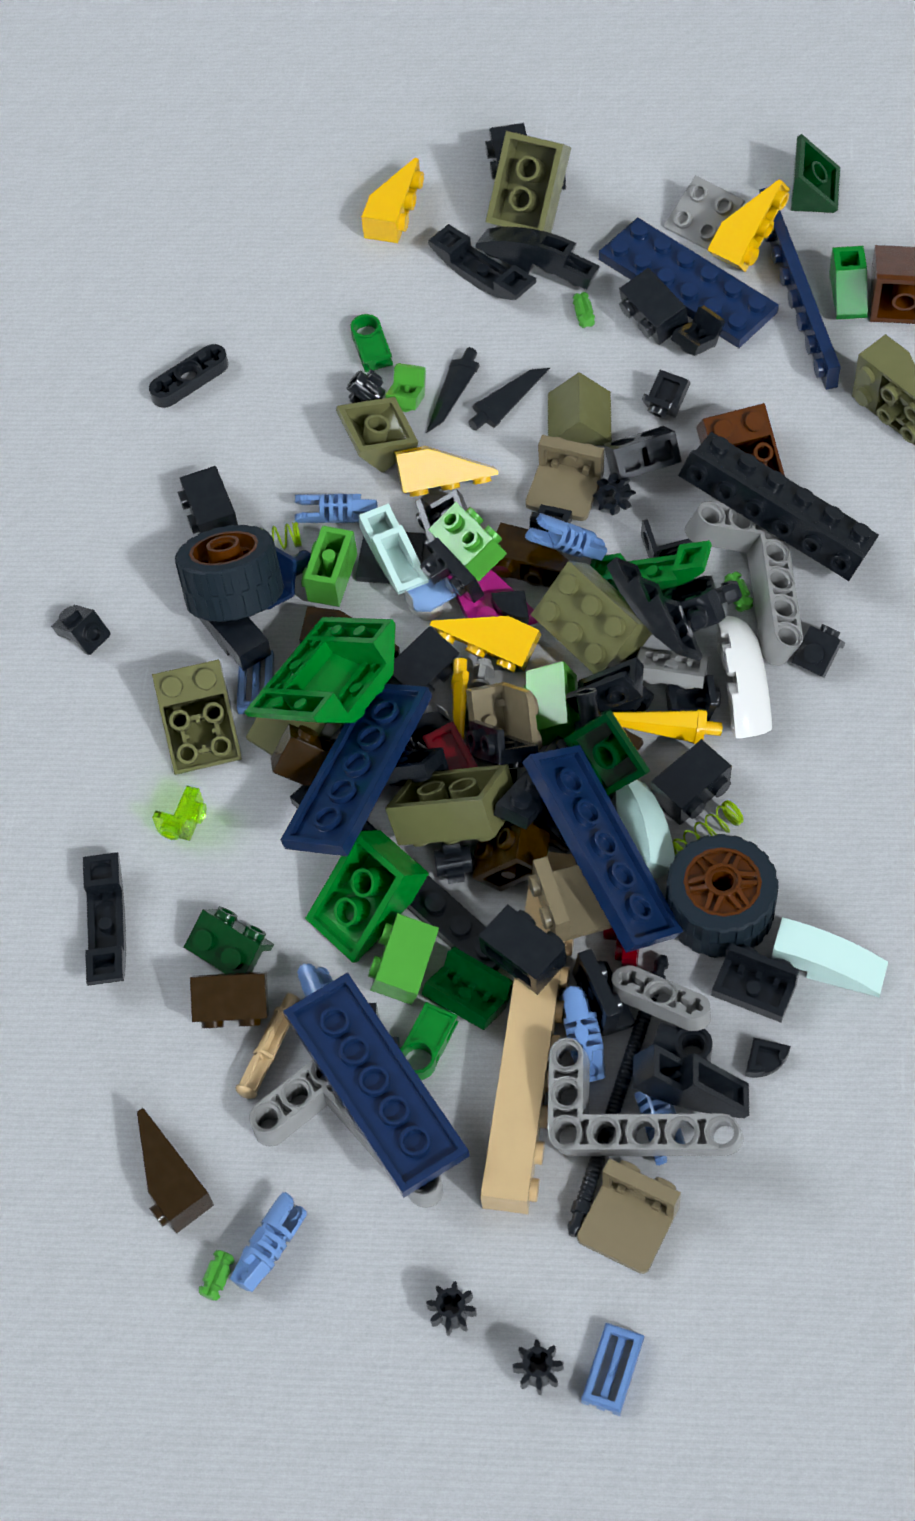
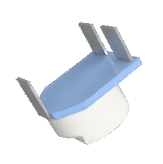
[405,577,457,621]

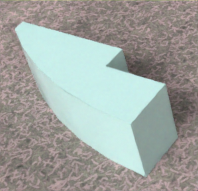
[359,503,429,595]
[616,780,675,879]
[772,917,888,997]

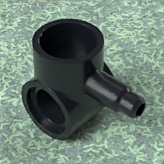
[653,1012,713,1062]

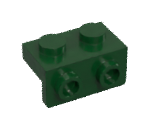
[184,906,274,974]
[422,947,513,1030]

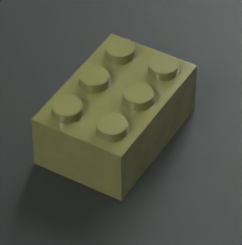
[486,131,572,233]
[531,561,652,674]
[385,764,514,847]

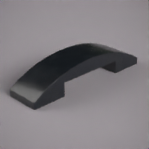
[428,224,537,300]
[83,852,126,986]

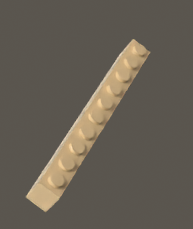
[480,852,577,1214]

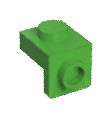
[385,363,426,412]

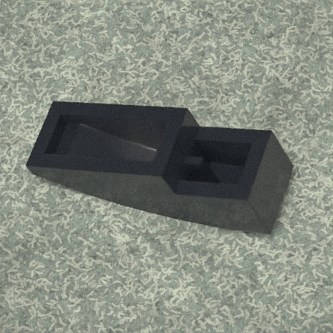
[200,617,272,671]
[633,1044,750,1119]

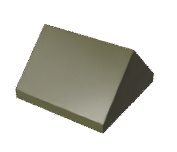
[548,372,612,446]
[336,397,418,473]

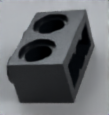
[603,426,682,481]

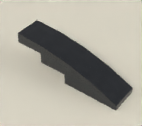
[607,557,703,661]

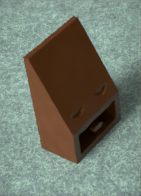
[696,403,785,476]

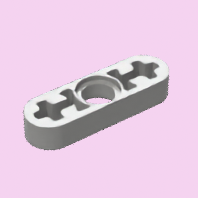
[612,966,711,1031]

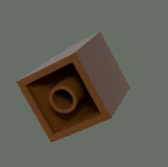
[870,245,915,324]

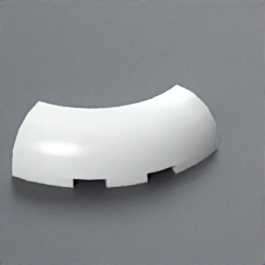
[716,616,772,738]

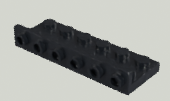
[678,432,879,581]

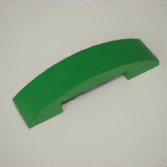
[590,540,712,591]

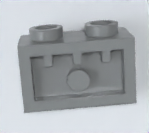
[638,647,709,689]

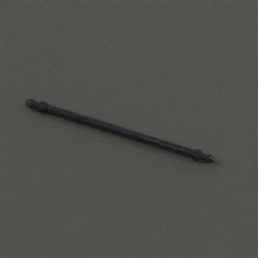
[567,955,669,1237]

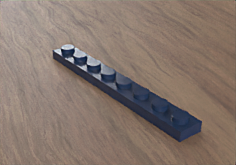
[759,188,841,390]

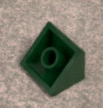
[791,134,840,213]
[564,708,650,795]

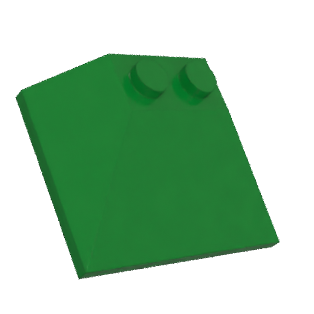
[244,617,396,723]

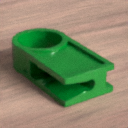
[350,314,393,373]
[400,1002,459,1080]

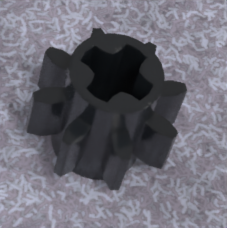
[346,369,385,403]
[593,473,636,515]
[434,842,473,884]
[426,1281,477,1336]
[513,1339,564,1395]

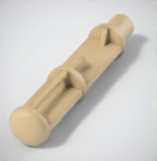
[236,993,300,1099]

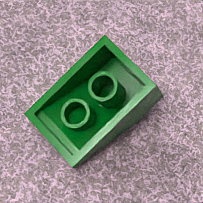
[305,830,429,963]

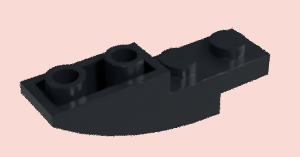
[475,227,600,290]

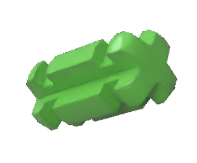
[573,292,595,328]
[724,571,753,612]
[198,1250,235,1301]

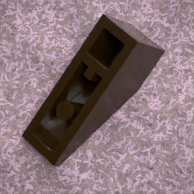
[137,1108,214,1234]

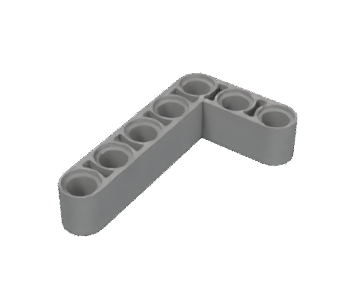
[685,501,803,666]
[547,1038,744,1156]
[249,1059,443,1208]

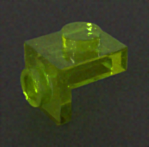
[152,785,207,841]

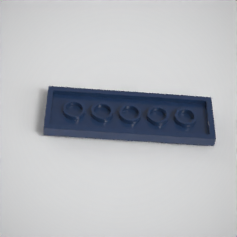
[599,217,779,348]
[280,684,432,857]
[522,745,683,953]
[283,972,470,1198]

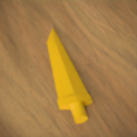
[451,658,469,740]
[613,709,723,744]

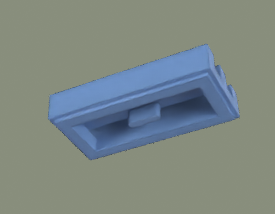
[237,650,274,714]
[581,1323,644,1416]

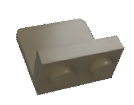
[525,435,604,521]
[466,682,542,759]
[528,857,612,942]
[577,1158,681,1274]

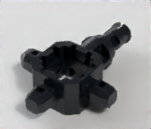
[651,576,742,635]

